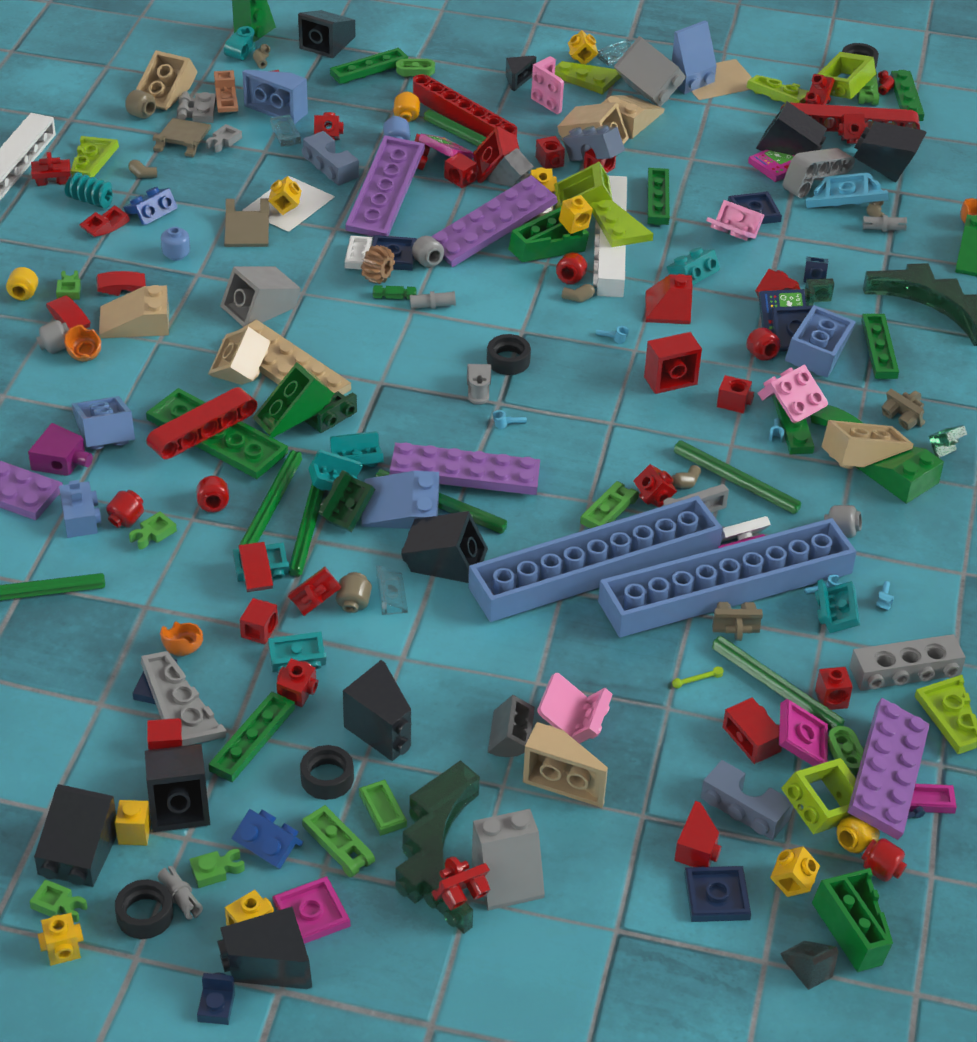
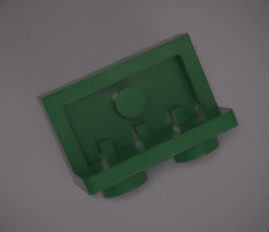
[305,391,357,433]
[319,470,376,533]

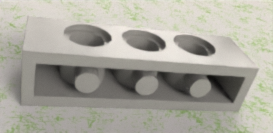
[850,634,966,691]

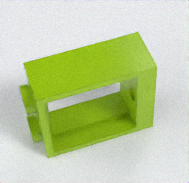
[818,52,876,99]
[554,162,612,209]
[781,758,856,835]

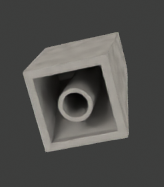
[614,36,686,107]
[220,266,301,327]
[472,809,545,911]

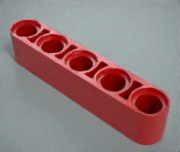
[146,387,258,460]

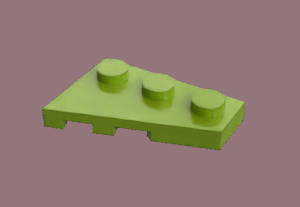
[555,61,621,95]
[590,200,654,247]
[914,675,977,754]

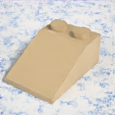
[136,50,198,111]
[601,95,665,139]
[99,285,169,338]
[821,420,914,469]
[523,722,608,808]

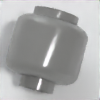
[412,236,444,268]
[36,320,69,354]
[824,505,862,538]

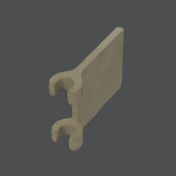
[153,118,211,157]
[224,198,270,247]

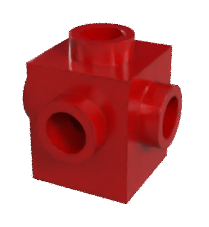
[314,112,344,140]
[838,114,868,144]
[633,464,677,507]
[276,658,319,707]

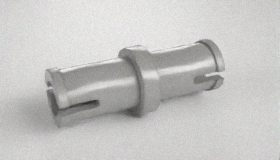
[863,215,907,232]
[410,291,456,309]
[158,866,203,919]

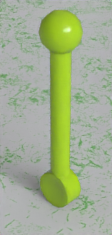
[672,666,724,689]

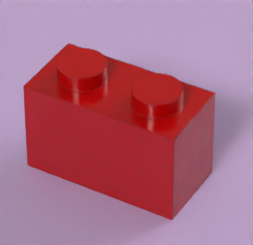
[723,697,782,764]

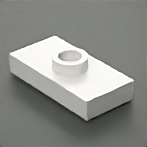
[345,236,372,270]
[721,516,771,542]

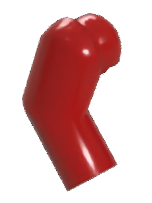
[878,70,894,95]

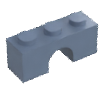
[562,125,625,161]
[302,131,359,186]
[701,760,793,840]

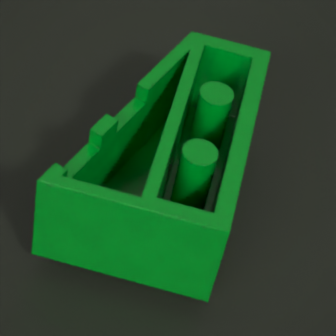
[232,0,276,42]
[508,207,589,262]
[812,868,893,972]

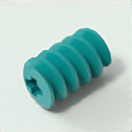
[64,172,113,209]

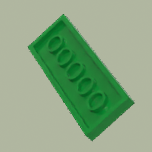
[146,388,288,479]

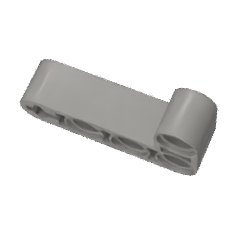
[783,148,855,198]

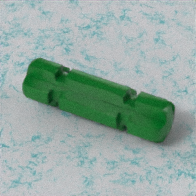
[373,285,417,300]

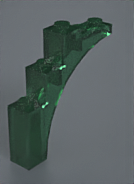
[863,263,977,346]
[395,760,480,934]

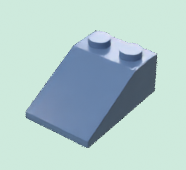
[672,20,717,94]
[242,70,308,124]
[785,305,856,378]
[71,396,135,449]
[361,471,439,529]

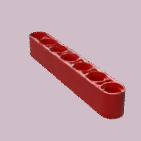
[413,74,517,137]
[780,102,920,132]

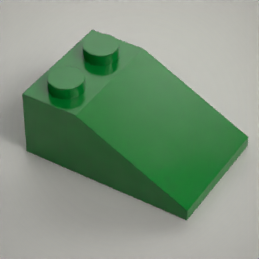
[955,214,977,276]
[252,362,335,438]
[855,446,944,504]

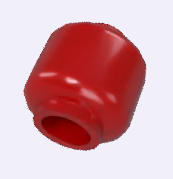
[556,253,587,285]
[746,328,781,361]
[196,476,229,513]
[106,490,144,528]
[861,838,907,882]

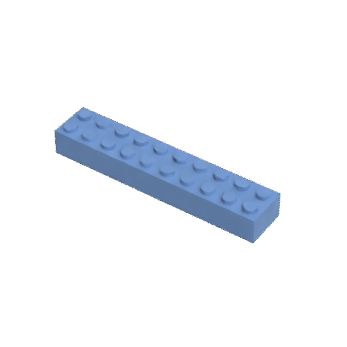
[468,496,723,622]
[598,518,857,638]

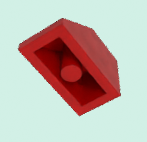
[674,801,722,867]

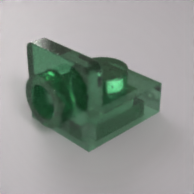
[804,278,834,306]
[929,425,967,458]

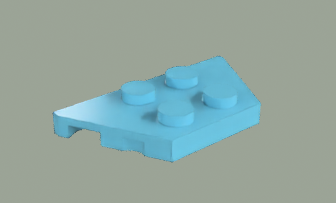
[806,173,889,208]

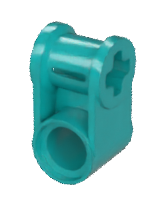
[224,26,256,60]

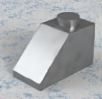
[487,148,534,187]

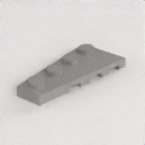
[141,651,227,746]

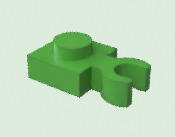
[56,270,81,300]
[129,511,177,550]
[189,849,245,888]
[29,879,88,922]

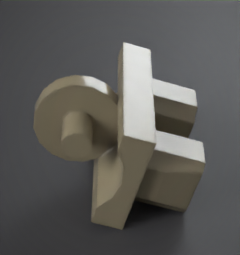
[881,389,925,430]
[712,602,763,641]

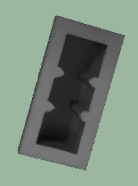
[488,695,535,757]

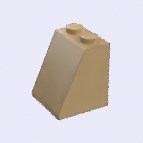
[557,102,629,145]

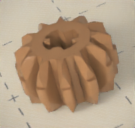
[361,245,395,284]

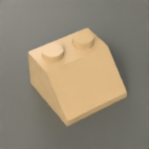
[208,327,271,385]

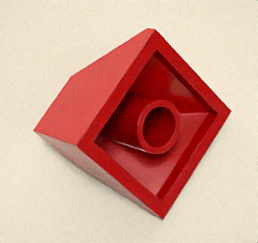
[472,126,520,183]
[645,274,692,324]

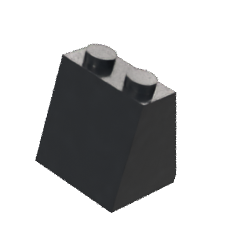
[298,10,356,58]
[756,101,827,156]
[854,121,927,183]
[401,511,488,583]
[343,660,412,761]
[145,744,210,832]
[34,784,117,887]
[217,907,312,989]

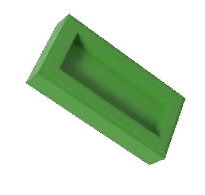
[359,779,407,836]

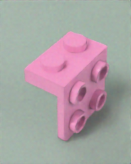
[531,56,564,115]
[706,200,764,241]
[758,364,828,423]
[537,673,613,744]

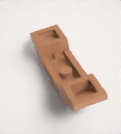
[214,70,238,113]

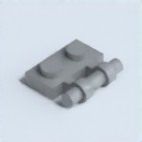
[177,91,216,123]

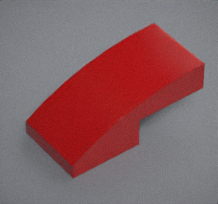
[80,205,130,237]
[96,271,146,296]
[46,295,91,329]
[239,542,273,592]

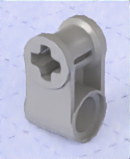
[467,364,491,405]

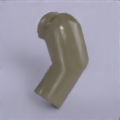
[253,44,271,69]
[866,201,885,217]
[562,284,595,303]

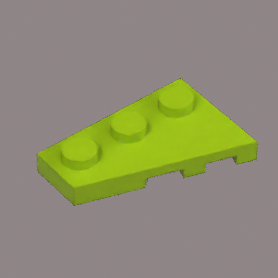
[746,75,809,103]
[71,136,119,177]

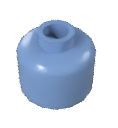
[383,116,411,140]
[161,226,190,261]

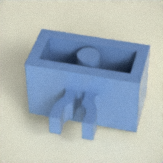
[59,480,101,538]

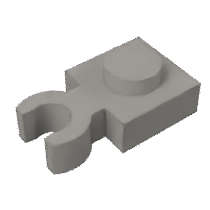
[206,124,242,153]

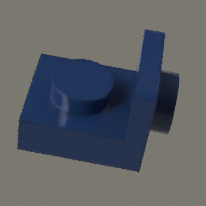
[804,256,828,285]
[197,972,235,1025]

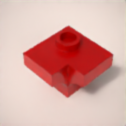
[755,269,800,298]

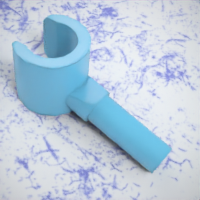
[596,326,629,344]
[493,410,527,429]
[769,418,784,442]
[804,575,842,594]
[876,581,894,610]

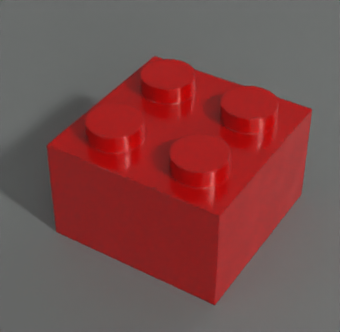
[644,332,702,394]

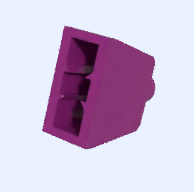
[28,423,93,476]

